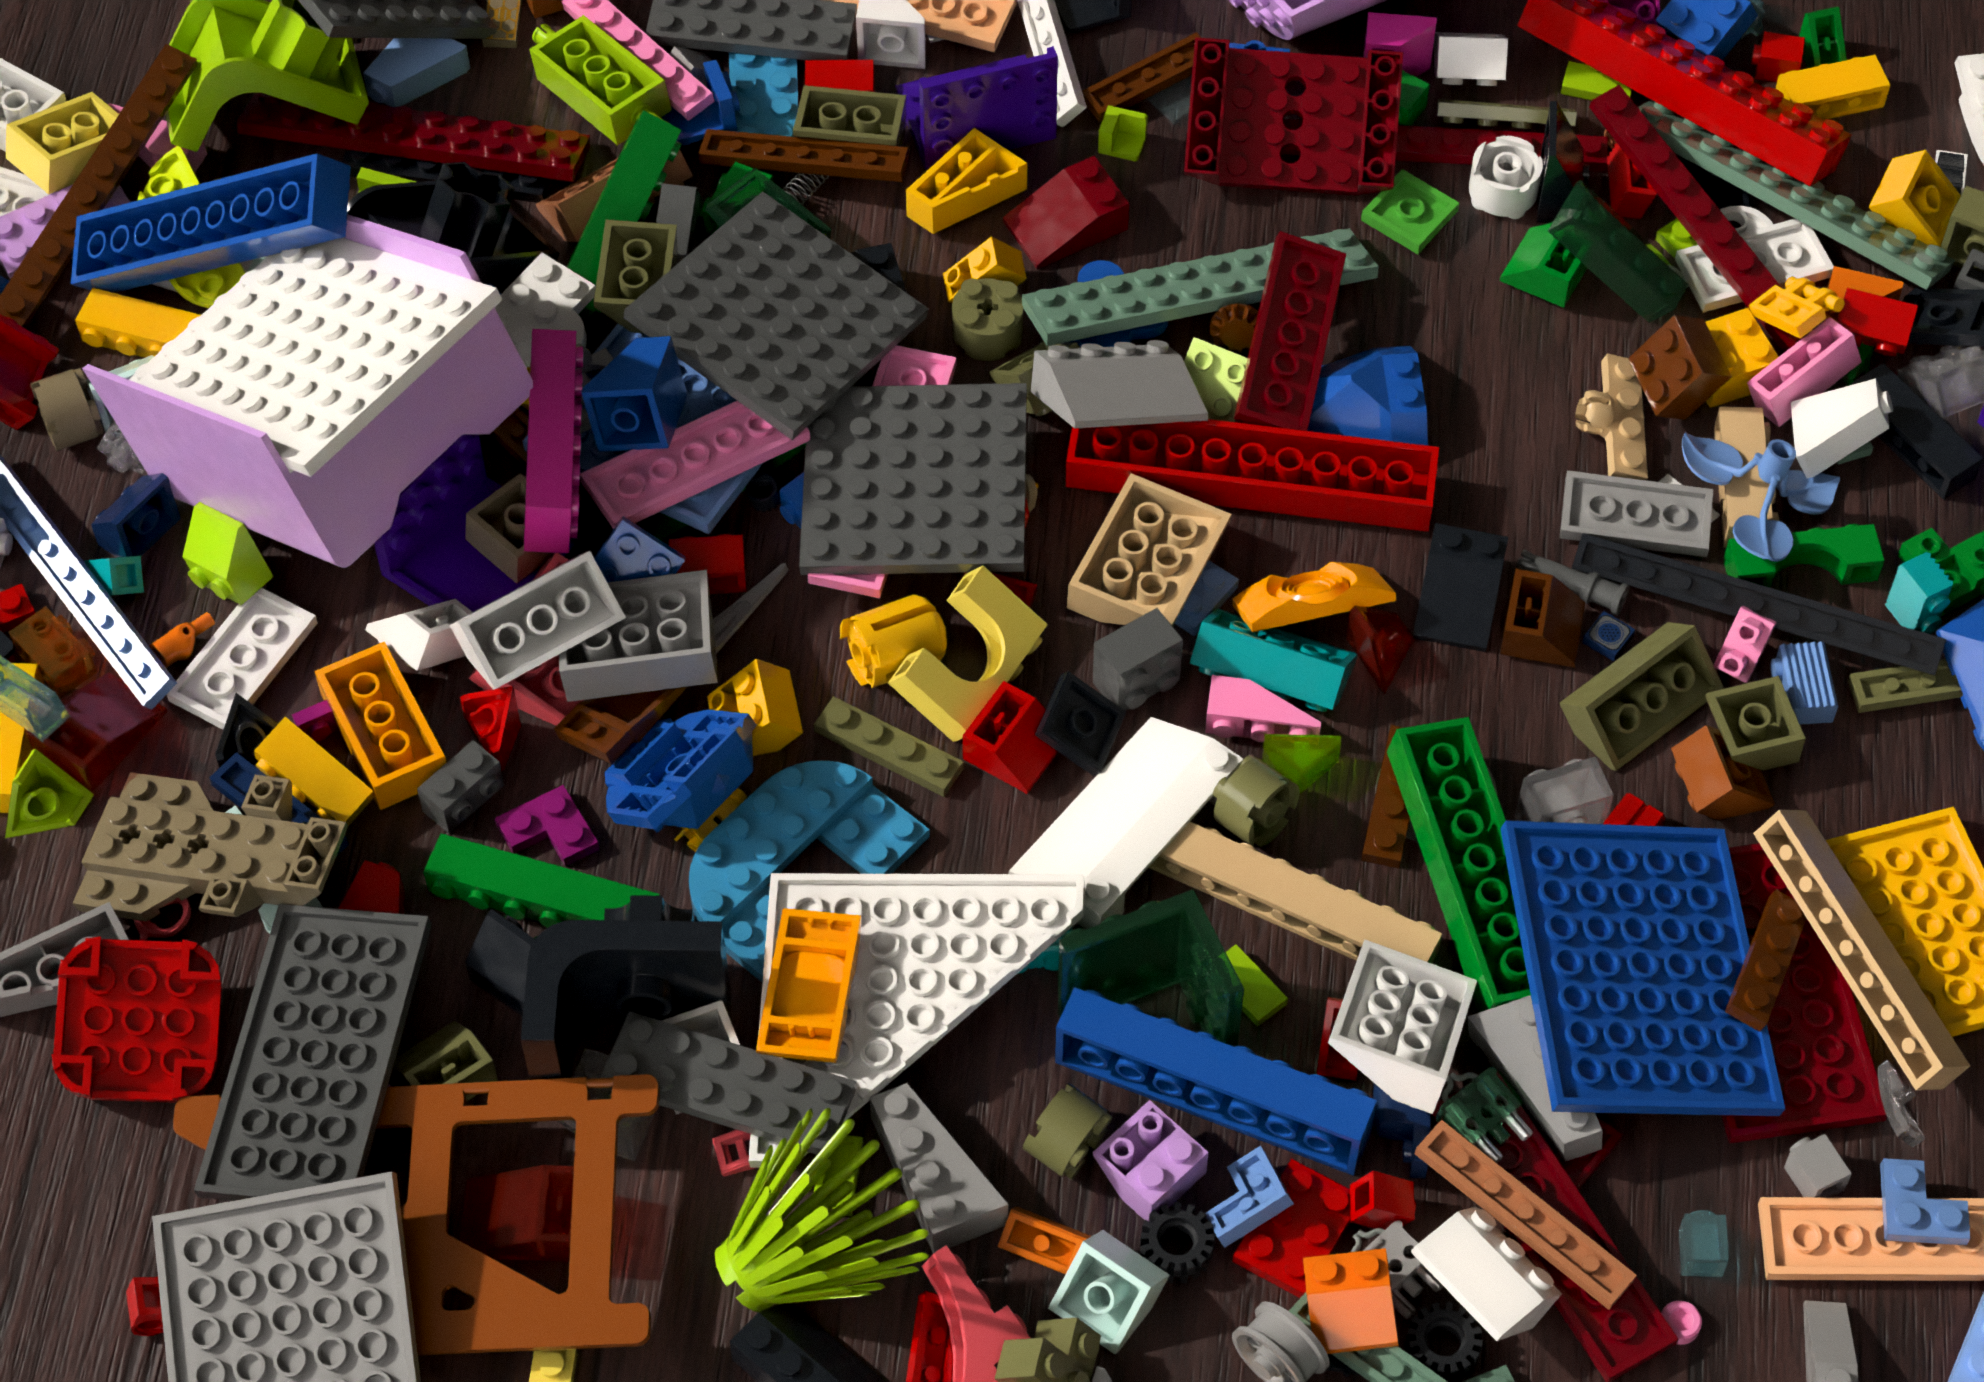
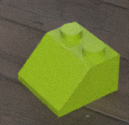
[182,502,274,605]

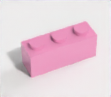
[1747,317,1862,427]

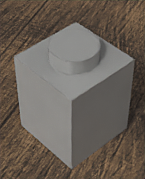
[1784,1134,1852,1198]

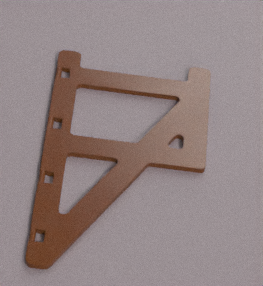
[173,1074,660,1355]

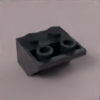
[465,909,538,1017]

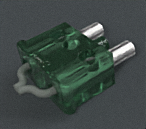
[1435,1067,1533,1163]

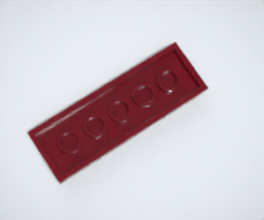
[1234,231,1346,431]

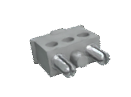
[1351,1220,1444,1319]

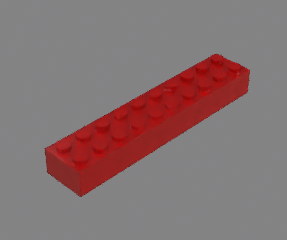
[1517,0,1852,186]
[1065,419,1439,532]

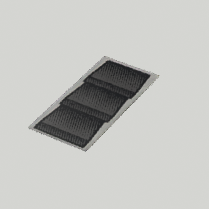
[1935,150,1968,195]

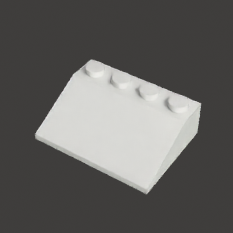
[1328,939,1477,1114]

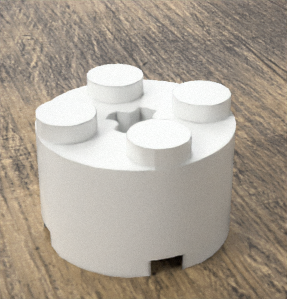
[1469,136,1543,219]

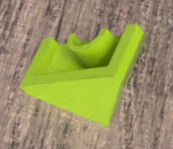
[5,749,94,838]

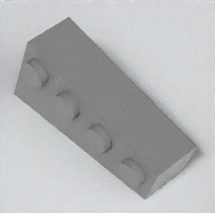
[0,902,129,1017]
[1468,995,1603,1162]
[870,1083,1008,1253]

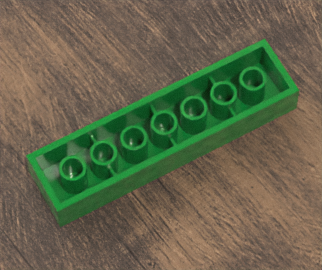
[1387,717,1531,1013]

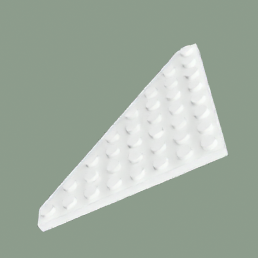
[748,873,1085,1168]

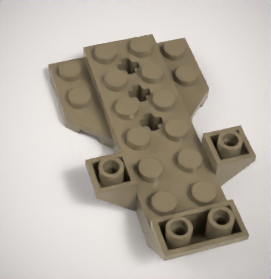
[73,772,348,921]

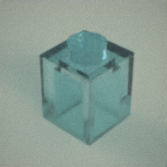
[1679,1210,1729,1277]

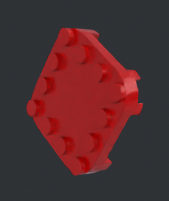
[51,936,222,1103]

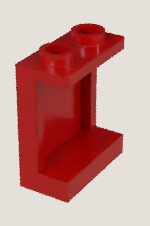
[0,314,59,430]

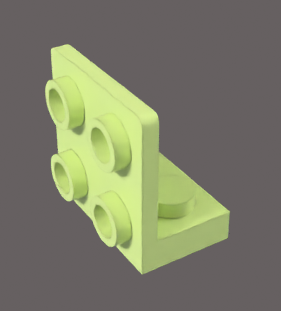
[1184,337,1248,422]

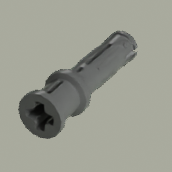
[1516,549,1630,616]

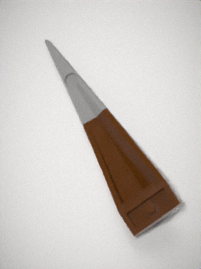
[554,563,788,764]

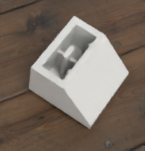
[365,599,473,671]

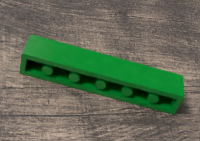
[566,110,682,320]
[423,833,660,928]

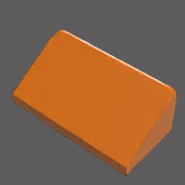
[997,1207,1091,1274]

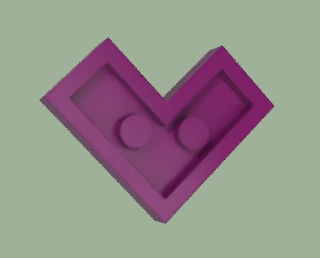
[495,785,599,866]

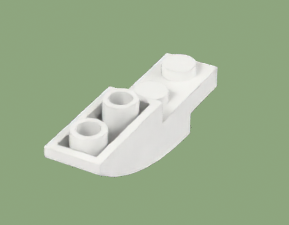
[1954,53,1984,165]

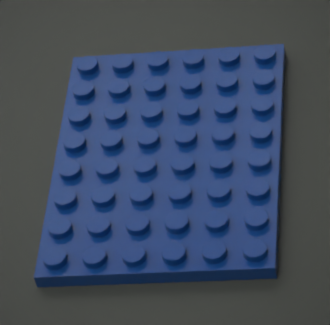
[1500,821,1785,1116]

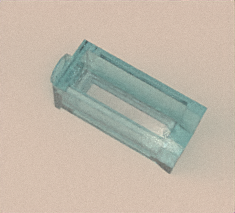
[0,656,70,742]

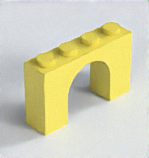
[888,565,1048,742]

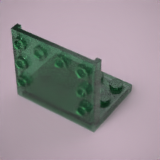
[1057,889,1244,1047]

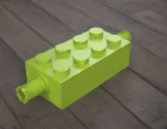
[529,15,672,146]

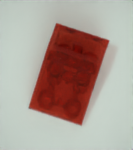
[26,673,167,792]
[459,1165,574,1262]

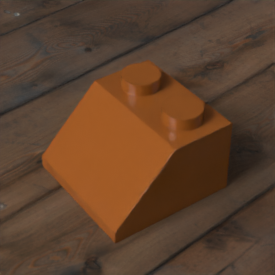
[1671,725,1775,820]

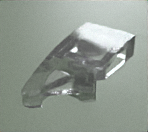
[1878,1060,1926,1148]

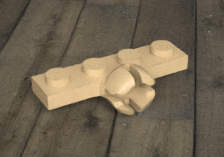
[1575,353,1648,480]

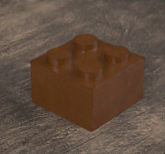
[1628,315,1732,420]

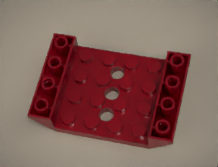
[1184,37,1404,196]

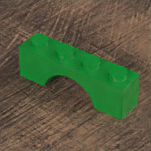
[1723,524,1885,588]

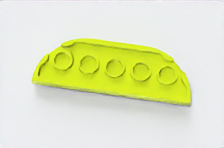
[138,146,246,308]

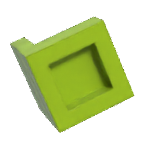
[1098,105,1148,161]

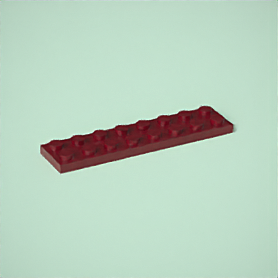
[1430,1070,1679,1382]

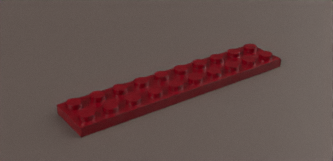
[237,92,590,182]

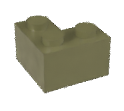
[995,1317,1101,1382]

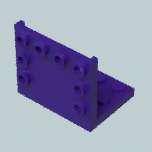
[895,46,1058,170]
[374,434,578,612]

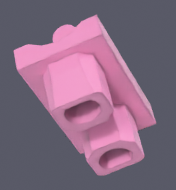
[1714,606,1777,683]

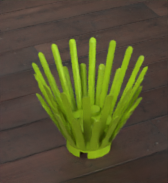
[714,1108,929,1312]

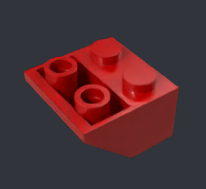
[963,681,1058,794]

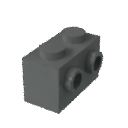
[417,740,504,834]

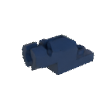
[1373,1084,1430,1179]

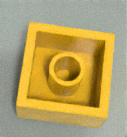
[1705,308,1779,408]

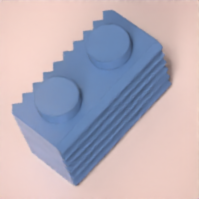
[1770,641,1838,724]

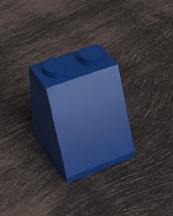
[581,336,687,452]

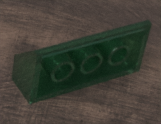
[1548,180,1689,323]

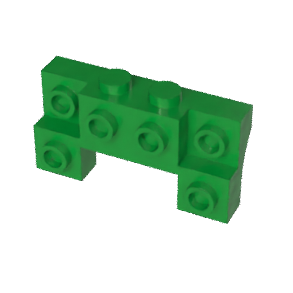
[1898,527,1984,616]

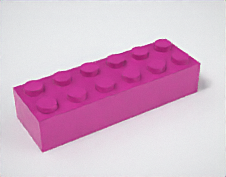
[524,329,583,553]

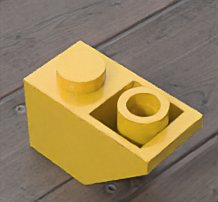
[943,236,1027,303]

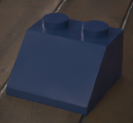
[91,473,181,558]

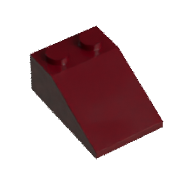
[1003,156,1129,269]

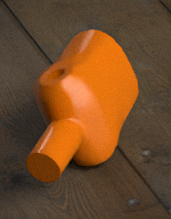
[149,612,215,668]

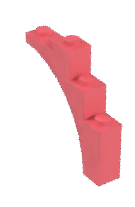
[921,1245,1030,1382]

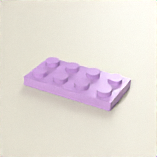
[0,184,130,279]

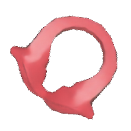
[133,897,191,941]

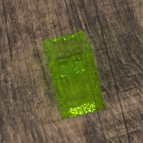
[1262,734,1341,793]

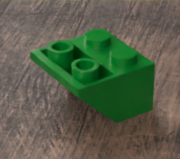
[1500,219,1598,308]

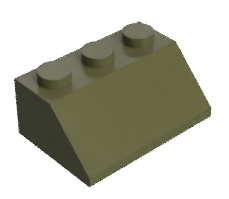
[793,85,906,146]
[594,220,678,333]

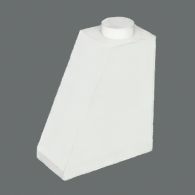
[1791,378,1893,479]

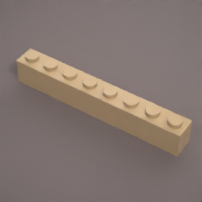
[1753,810,1970,1090]
[1148,822,1442,964]

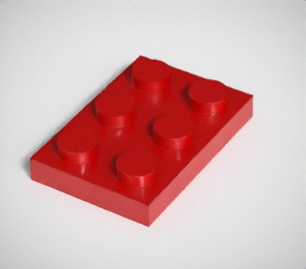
[1232,1159,1351,1298]

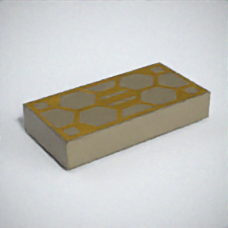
[482,0,523,48]

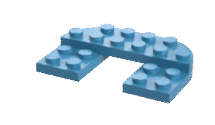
[689,761,930,982]

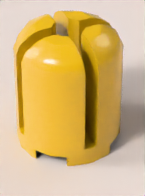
[840,595,947,688]

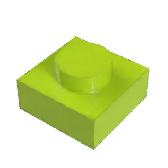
[1655,218,1698,258]

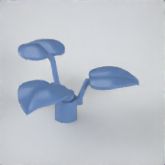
[1682,432,1840,562]

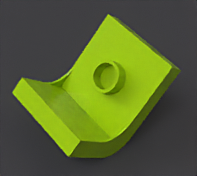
[165,0,369,152]

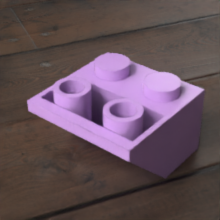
[1093,1100,1208,1221]

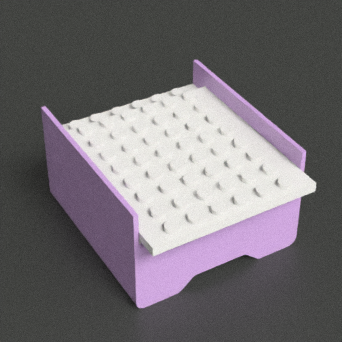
[82,214,533,568]

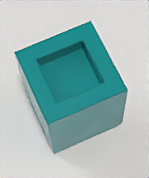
[84,556,144,596]

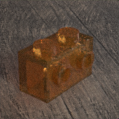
[9,606,97,698]

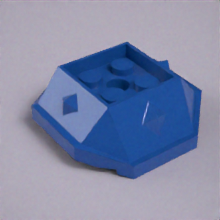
[604,709,757,833]

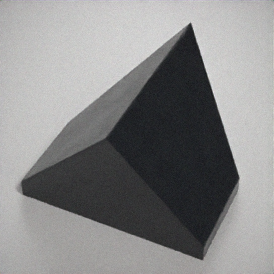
[215,693,279,768]

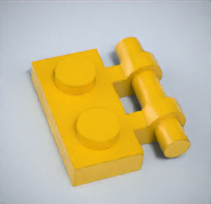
[1749,276,1845,338]

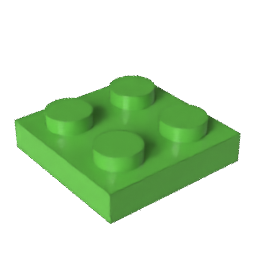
[1361,169,1459,254]

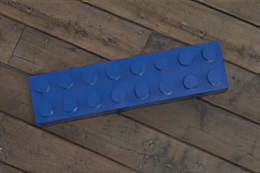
[1055,987,1377,1176]

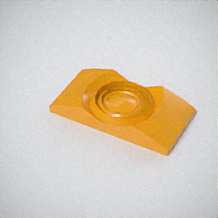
[1232,562,1397,632]
[756,908,862,1063]

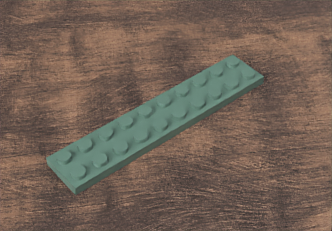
[1638,100,1955,290]
[1022,228,1379,346]

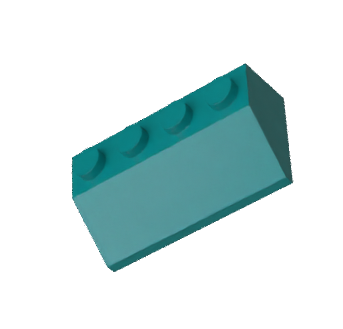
[1190,608,1358,712]

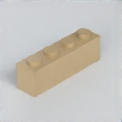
[1714,407,1779,547]

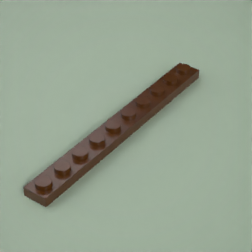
[0,44,197,329]

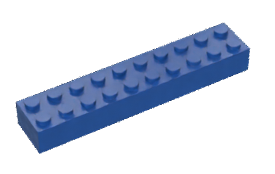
[71,153,351,293]

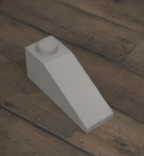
[1803,1300,1858,1382]

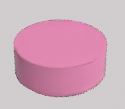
[1661,1301,1702,1345]

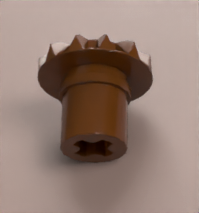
[1210,303,1258,356]

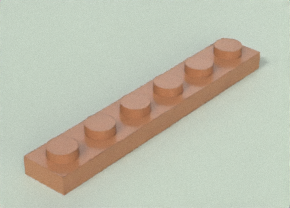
[1414,1120,1637,1310]

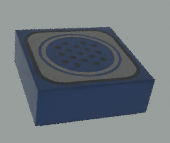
[1582,611,1635,661]

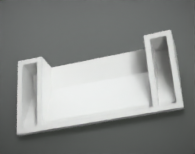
[1009,717,1243,939]

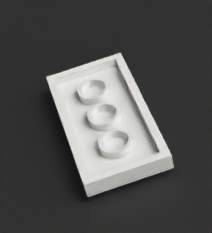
[166,588,318,730]

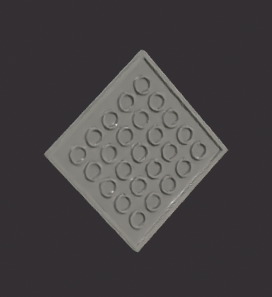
[152,1172,421,1382]

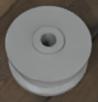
[1232,1301,1330,1382]

